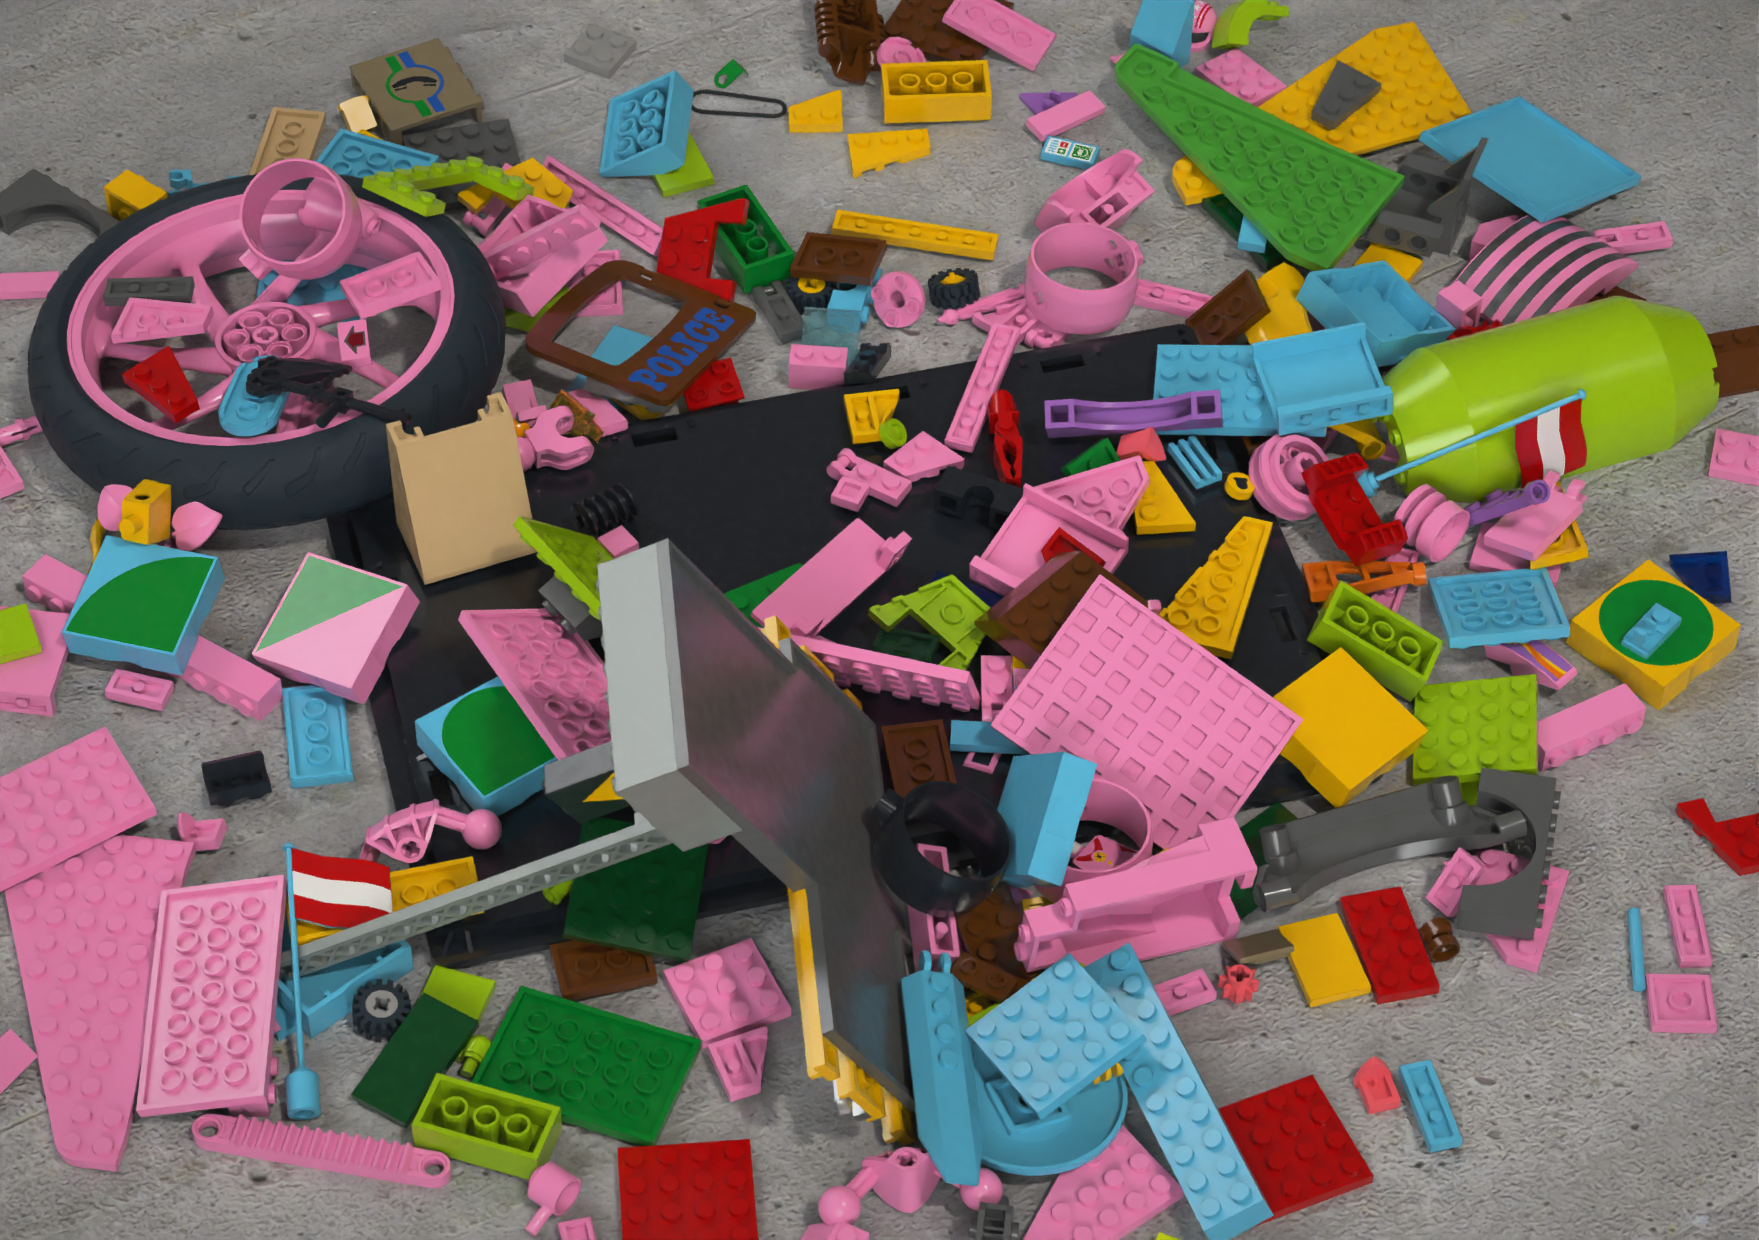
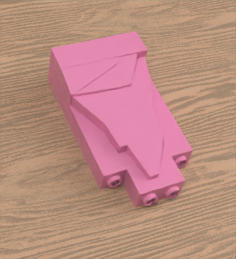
[1014,817,1258,972]

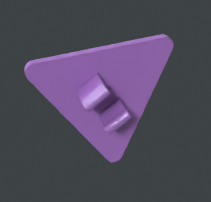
[1020,90,1078,115]

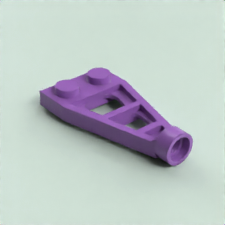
[1464,480,1550,527]

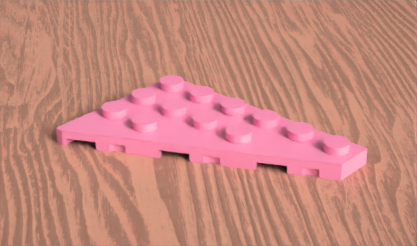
[1023,1125,1184,1240]

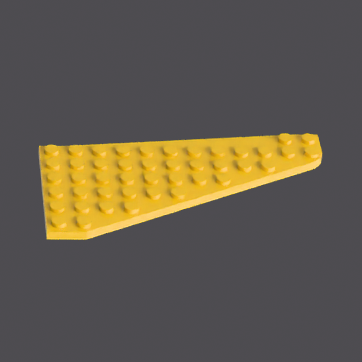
[1172,22,1472,206]

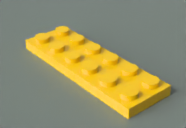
[285,856,484,947]

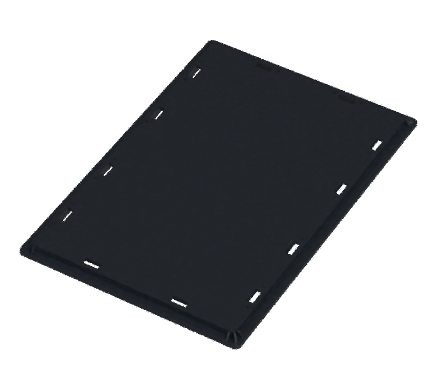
[326,324,1384,969]

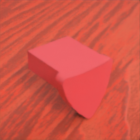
[1116,427,1166,462]
[1353,1056,1401,1114]

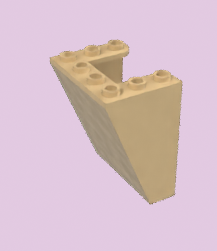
[386,392,537,585]

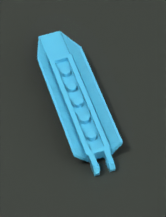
[900,950,983,1186]

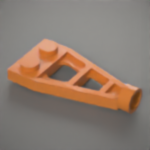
[1302,561,1426,603]

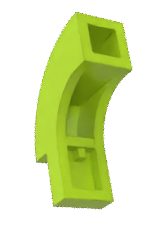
[1212,0,1289,50]

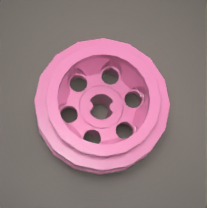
[1249,433,1329,521]

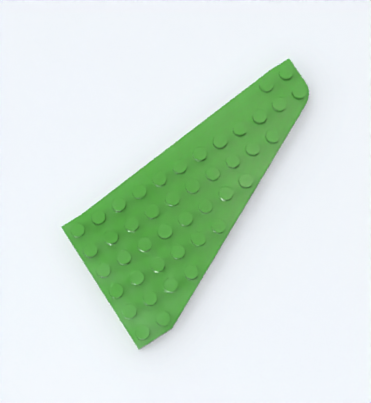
[1115,43,1405,271]

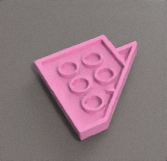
[1442,847,1570,973]

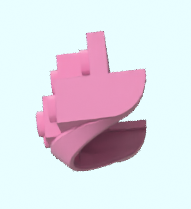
[1034,149,1155,232]

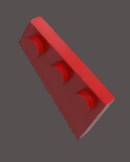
[122,346,200,423]

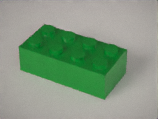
[697,184,794,294]

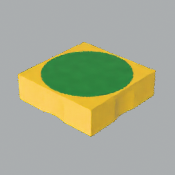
[1566,559,1741,711]

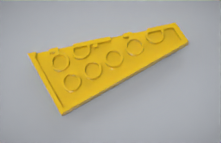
[1158,516,1273,659]

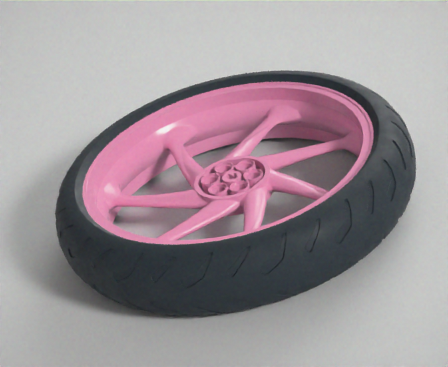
[27,174,506,530]

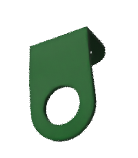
[714,59,749,88]

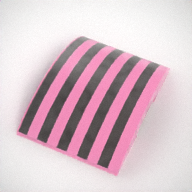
[1454,215,1639,325]

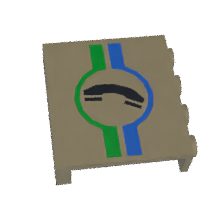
[350,38,484,146]

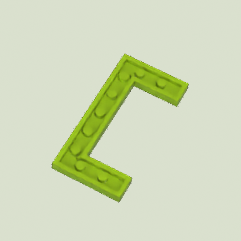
[362,156,535,217]

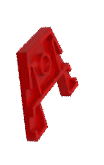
[656,198,749,303]
[1675,798,1759,876]

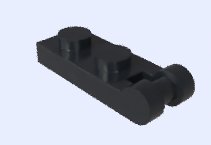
[843,343,891,384]

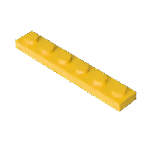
[832,209,999,261]

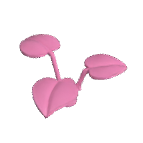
[97,484,223,552]

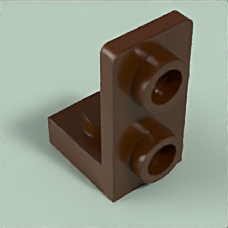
[950,951,1018,1004]

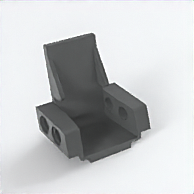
[1364,137,1488,258]

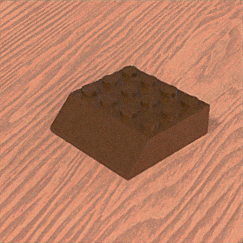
[974,551,1148,669]

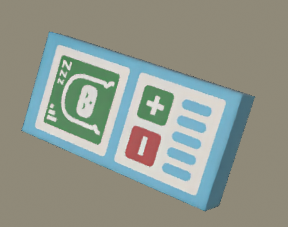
[1040,135,1100,170]

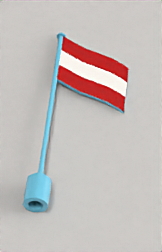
[1357,389,1587,498]
[282,843,393,1120]

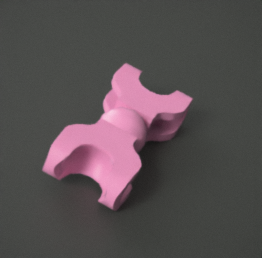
[517,405,594,472]

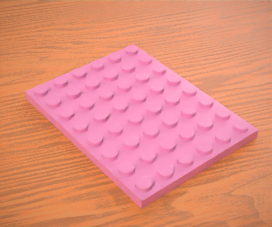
[990,574,1304,850]

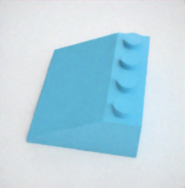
[599,70,694,177]

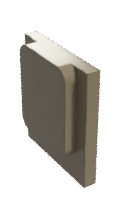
[1222,929,1294,965]

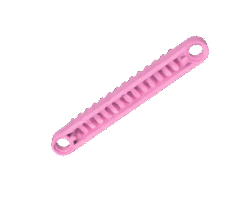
[192,1114,452,1188]

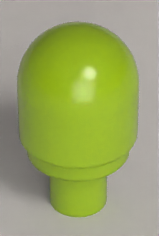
[460,1035,491,1078]

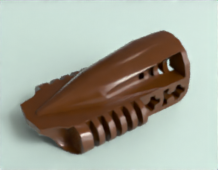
[814,0,886,85]

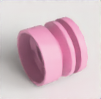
[1393,484,1470,563]

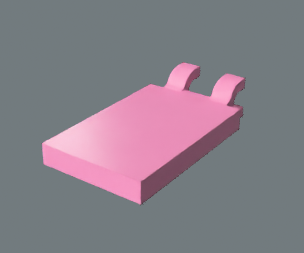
[1483,470,1587,562]

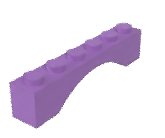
[1044,390,1223,438]

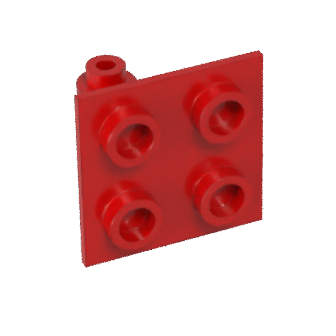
[683,357,745,412]

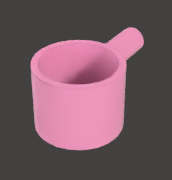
[524,1161,582,1237]

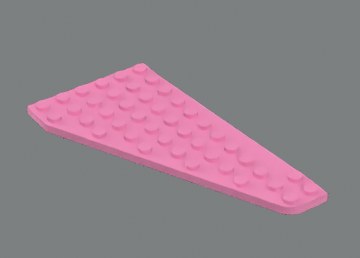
[4,834,196,1172]

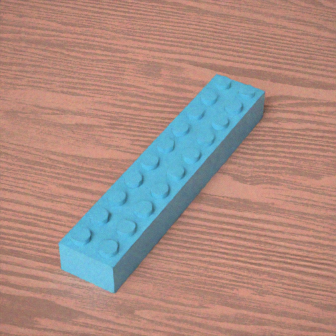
[1083,943,1274,1240]

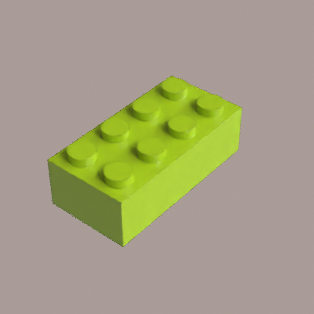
[1307,580,1444,702]
[412,1073,562,1180]

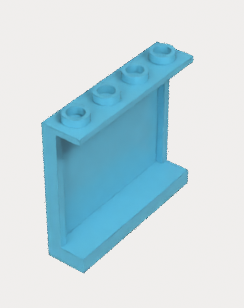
[1252,322,1393,436]

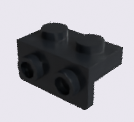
[201,750,272,806]

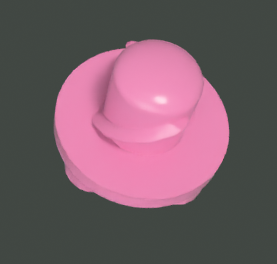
[871,271,925,328]

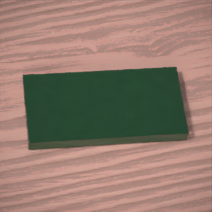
[351,993,479,1129]

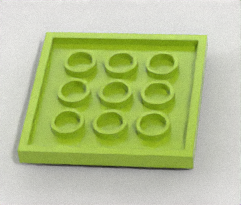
[1413,674,1538,786]

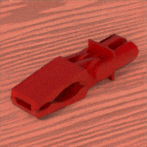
[988,389,1023,488]

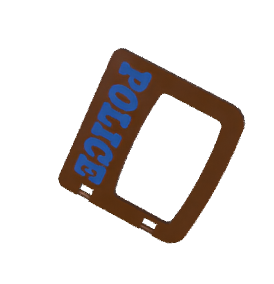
[525,260,756,406]

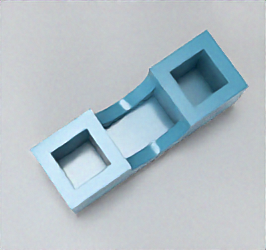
[827,268,882,334]

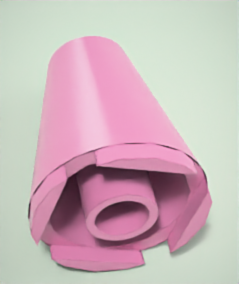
[298,177,381,239]

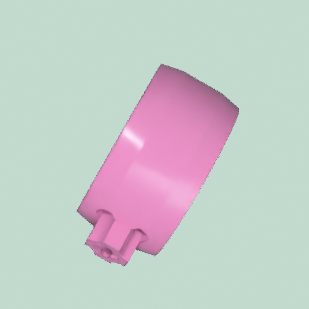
[239,158,362,281]
[1024,222,1144,335]
[1034,778,1153,904]

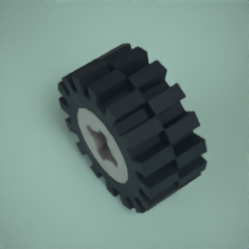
[352,979,411,1043]

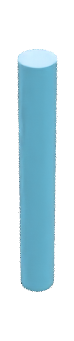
[1627,908,1646,992]

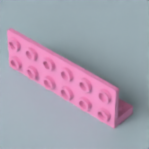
[751,518,912,638]

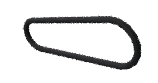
[691,89,787,118]

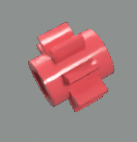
[1218,964,1259,1004]

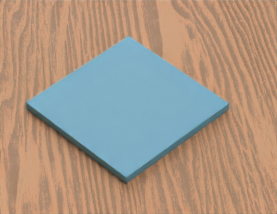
[1419,96,1642,223]

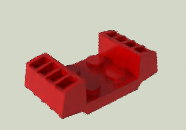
[1301,452,1408,567]

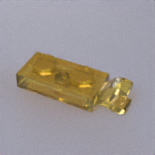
[548,390,604,442]

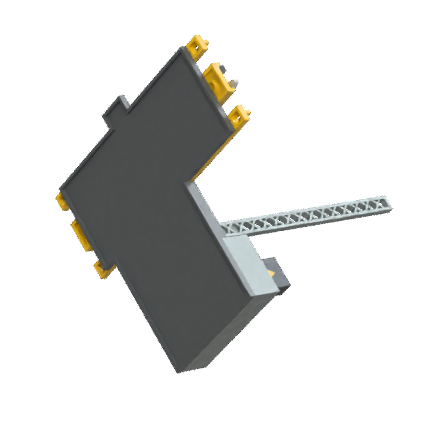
[279,538,915,1146]

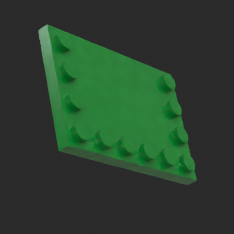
[472,986,702,1146]

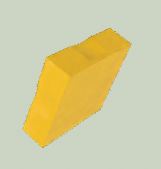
[1273,647,1429,808]

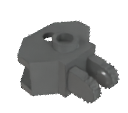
[970,1194,1019,1240]

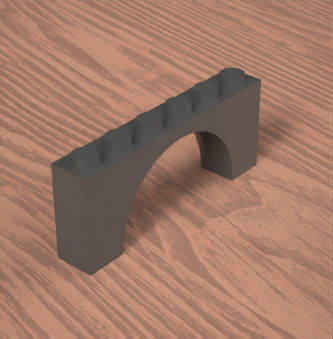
[0,168,120,237]
[1457,768,1561,940]

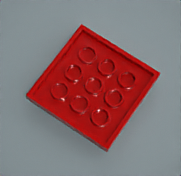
[1218,1075,1374,1227]
[617,1139,758,1240]

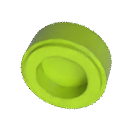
[879,418,907,449]

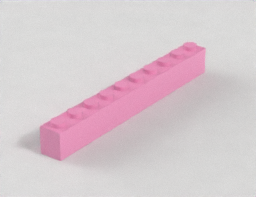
[22,554,283,722]

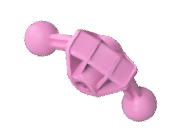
[358,799,502,863]
[818,1147,1003,1225]

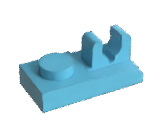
[1621,603,1682,659]

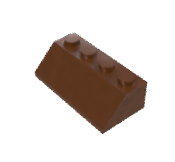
[1707,325,1759,398]

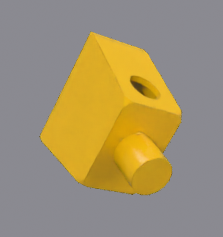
[119,479,171,545]

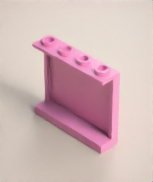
[969,483,1129,597]
[0,606,70,717]

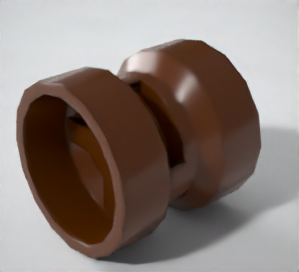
[1420,917,1461,962]

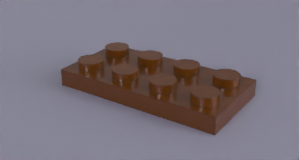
[955,881,1045,1004]

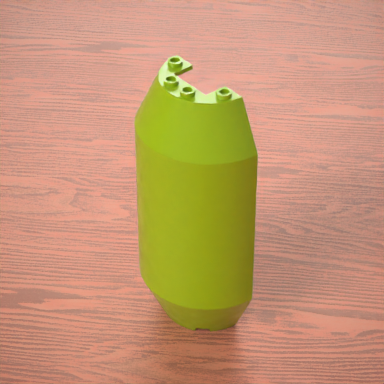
[1369,296,1719,503]

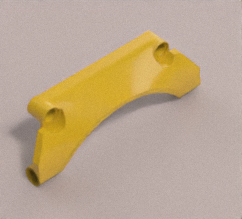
[1245,262,1386,460]

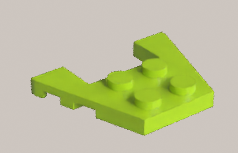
[868,574,990,671]

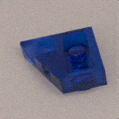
[1669,551,1731,604]

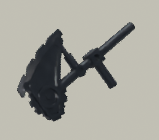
[246,356,411,428]

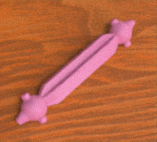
[937,283,1026,325]

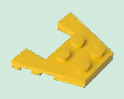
[457,157,573,214]

